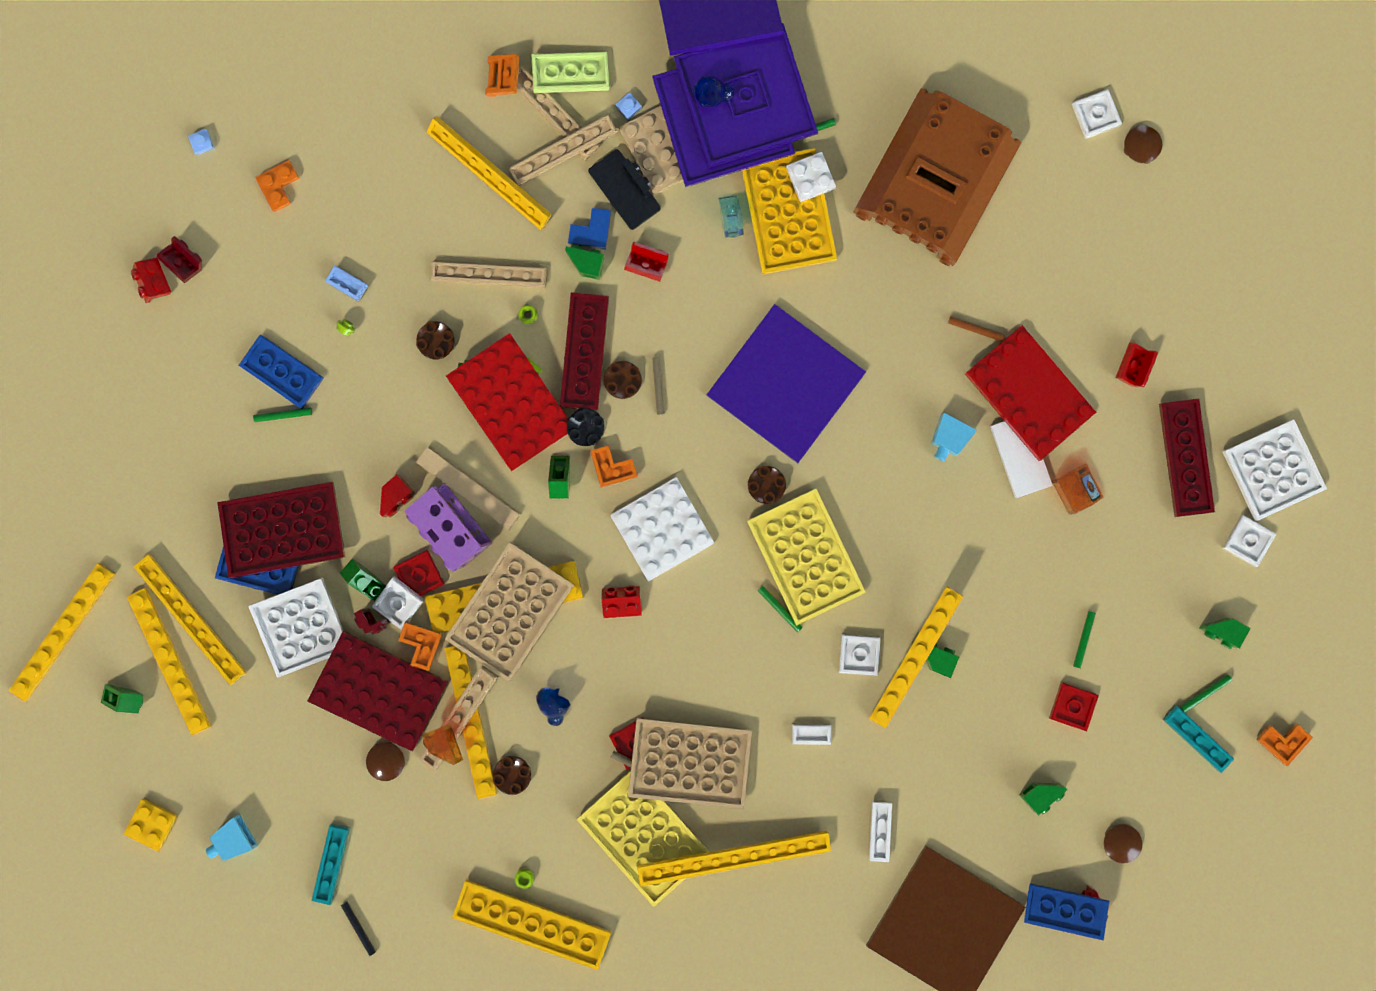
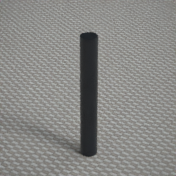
[340,902,376,956]

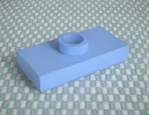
[325,265,368,302]

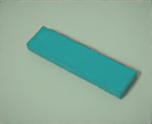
[1162,705,1234,773]
[311,824,350,905]

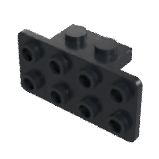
[588,149,661,230]

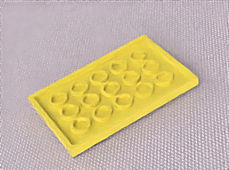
[747,489,866,626]
[577,770,710,907]

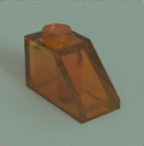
[422,724,463,765]

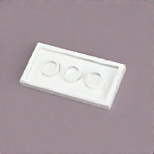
[990,421,1053,498]

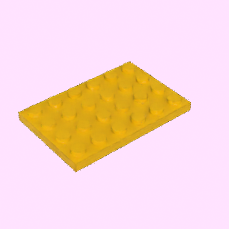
[742,148,837,275]

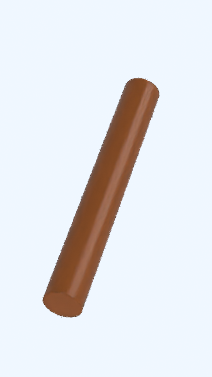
[948,316,1005,342]

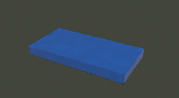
[238,334,324,409]
[215,545,299,595]
[1024,883,1110,941]

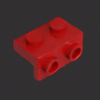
[624,242,669,282]
[131,257,171,303]
[1115,342,1158,388]
[601,585,642,618]

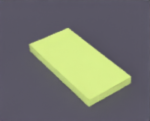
[531,52,610,93]

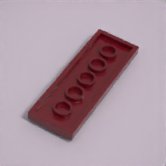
[560,292,609,410]
[1159,399,1215,517]

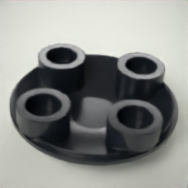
[567,408,604,446]

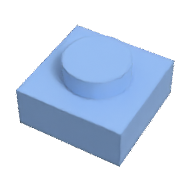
[615,92,642,120]
[188,129,214,155]

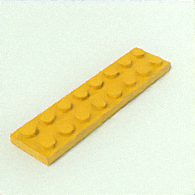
[425,561,584,633]
[452,879,611,970]

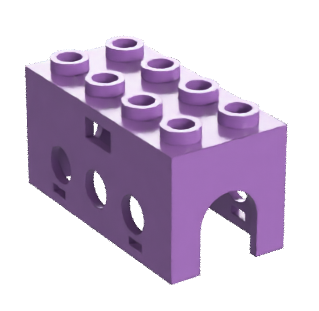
[405,484,493,572]

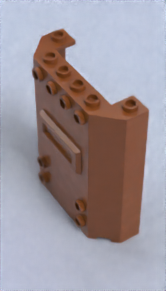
[853,88,1021,266]

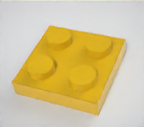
[123,798,178,852]

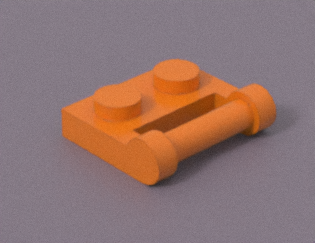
[485,54,519,97]

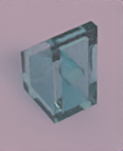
[719,195,744,238]

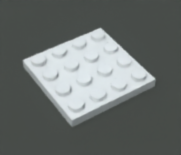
[1222,419,1327,521]
[610,477,714,582]
[248,578,344,678]

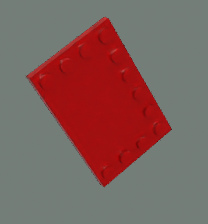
[965,325,1097,461]

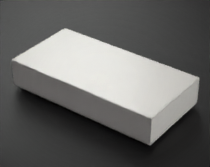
[792,724,831,745]

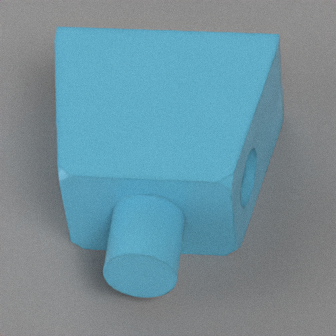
[931,413,976,462]
[206,814,258,861]

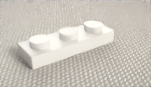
[869,801,892,862]

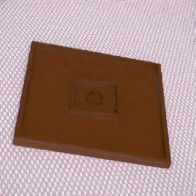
[866,845,1026,991]

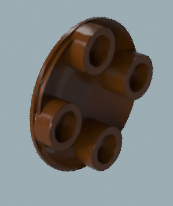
[1124,126,1162,164]
[416,321,455,360]
[604,361,642,399]
[748,466,786,504]
[366,742,405,781]
[493,756,531,795]
[1104,824,1143,863]

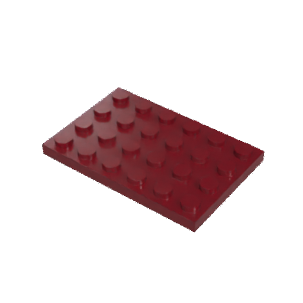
[217,482,346,578]
[307,631,448,752]

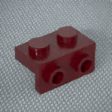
[157,236,202,283]
[354,608,390,634]

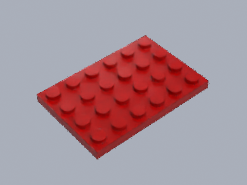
[446,333,568,472]

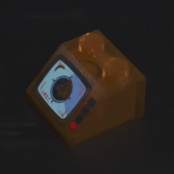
[1052,464,1104,515]

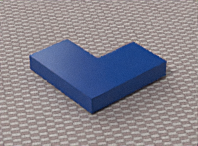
[568,208,611,249]

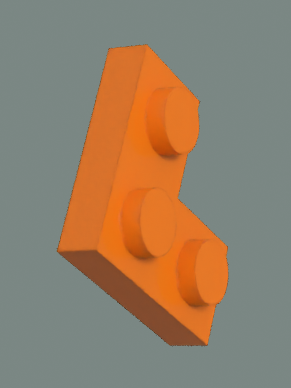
[255,160,299,212]
[590,445,638,488]
[398,622,442,671]
[1256,724,1313,766]

